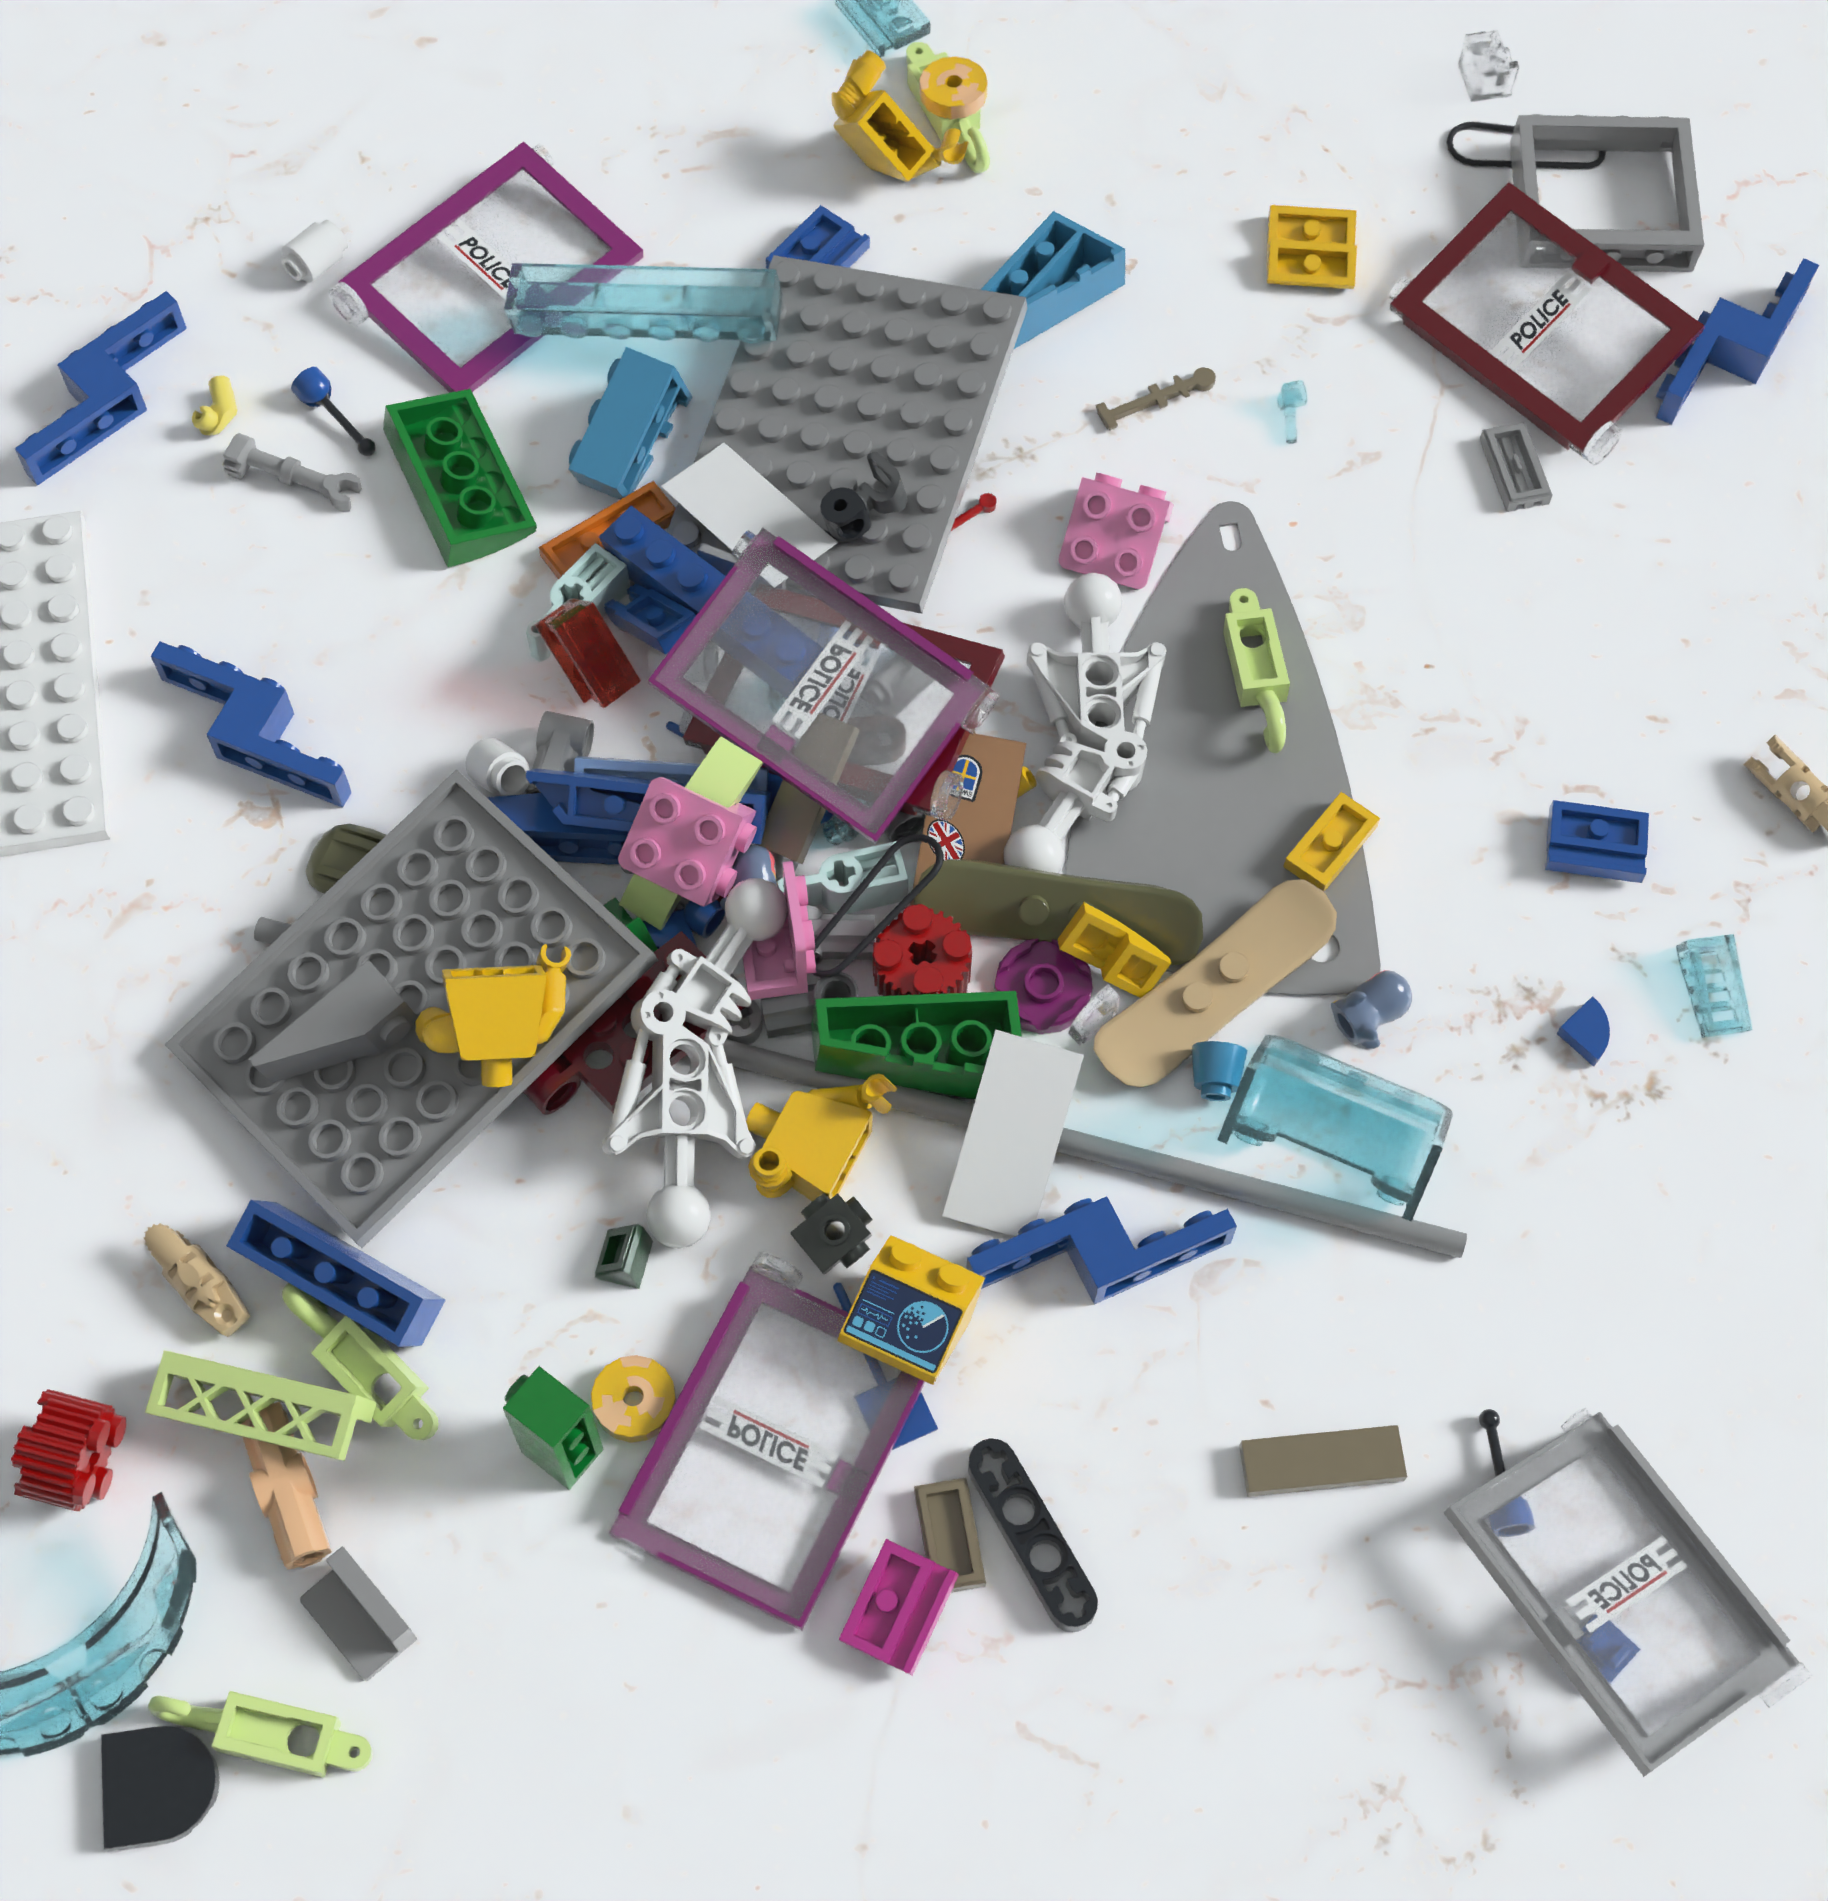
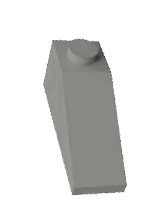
[248,959,418,1083]

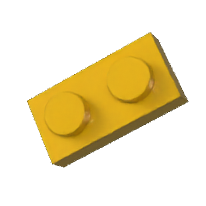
[1283,792,1381,892]

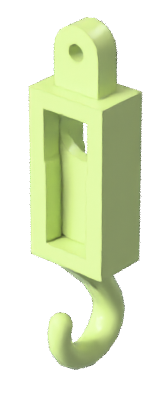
[906,42,990,173]
[1223,588,1290,753]
[282,1283,439,1440]
[148,1691,373,1778]

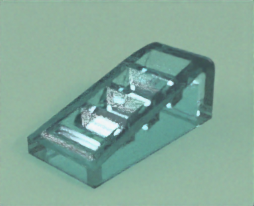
[1676,934,1753,1038]

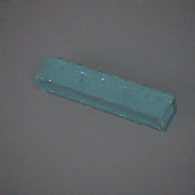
[504,263,783,343]

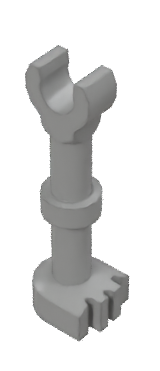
[223,433,362,512]

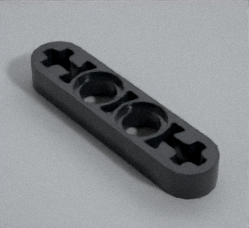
[968,1438,1098,1632]

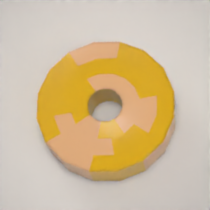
[920,56,988,119]
[591,1355,676,1443]

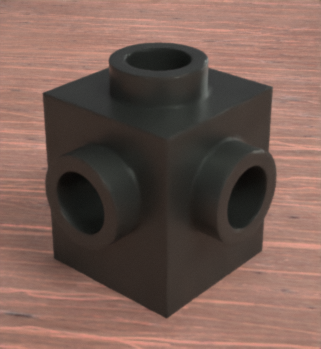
[790,1193,873,1274]

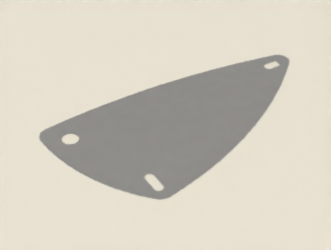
[1066,501,1381,995]

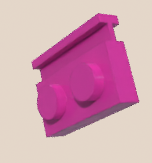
[838,1539,959,1676]

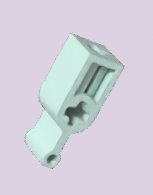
[526,543,630,662]
[777,841,908,914]

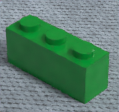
[502,1366,604,1490]

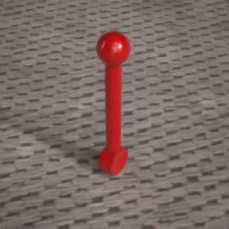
[951,493,997,531]

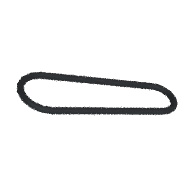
[1446,121,1606,169]
[812,834,944,978]

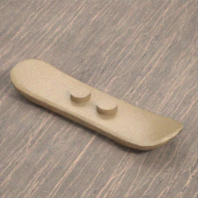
[1093,879,1337,1088]

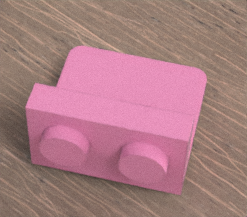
[1059,472,1174,589]
[618,777,757,907]
[742,861,816,1000]

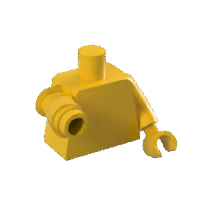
[831,50,969,182]
[416,944,571,1087]
[746,1074,897,1201]

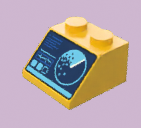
[837,1235,985,1385]

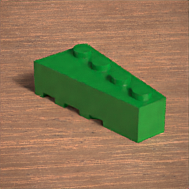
[811,991,1022,1100]

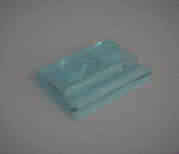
[835,0,931,58]

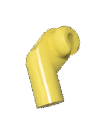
[192,375,237,436]

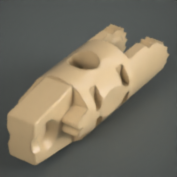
[1743,735,1828,833]
[143,1223,251,1337]

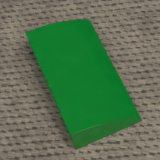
[383,389,537,568]

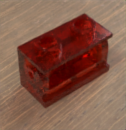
[535,598,641,708]

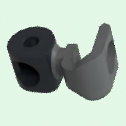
[820,452,908,542]

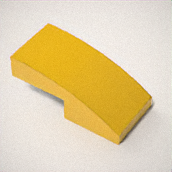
[1057,902,1171,998]

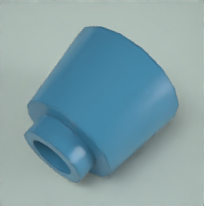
[1191,1041,1248,1101]

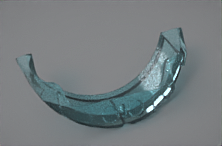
[0,1491,197,1757]

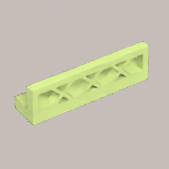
[145,1350,377,1461]

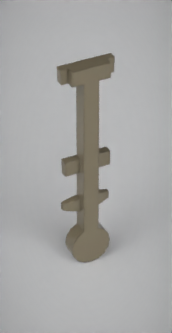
[1096,367,1216,430]

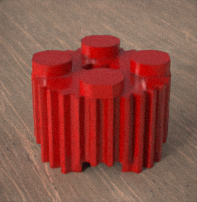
[873,904,972,996]
[11,1389,127,1511]

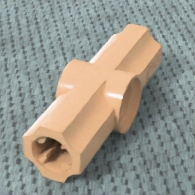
[241,1402,332,1570]

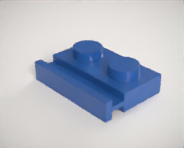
[765,205,870,271]
[1545,800,1649,883]

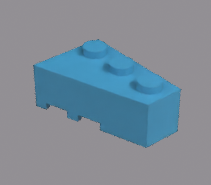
[980,211,1126,350]
[568,347,693,500]

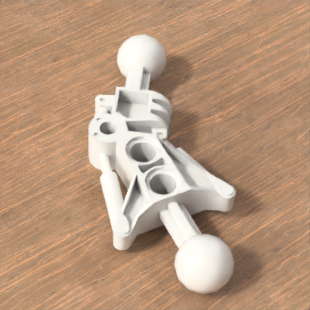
[1004,573,1166,873]
[602,878,788,1249]

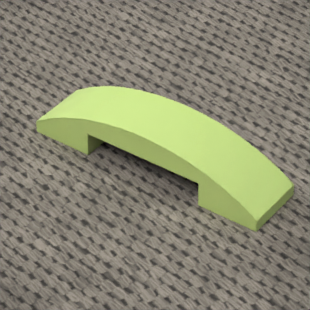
[619,737,764,930]

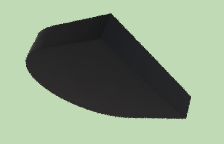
[101,1726,220,1852]

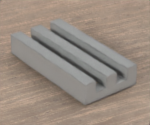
[1479,422,1553,512]

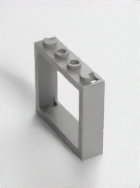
[1510,114,1705,272]

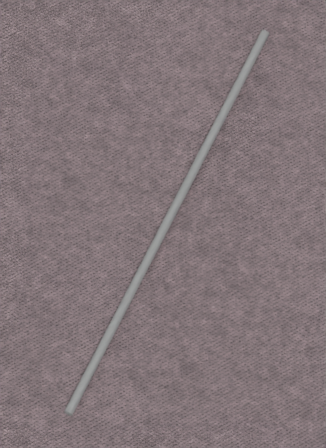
[254,917,1467,1258]

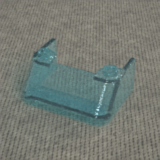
[1217,1035,1453,1222]

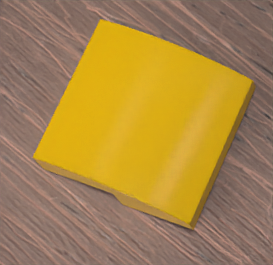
[1267,205,1357,289]

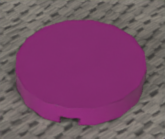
[994,939,1093,1034]

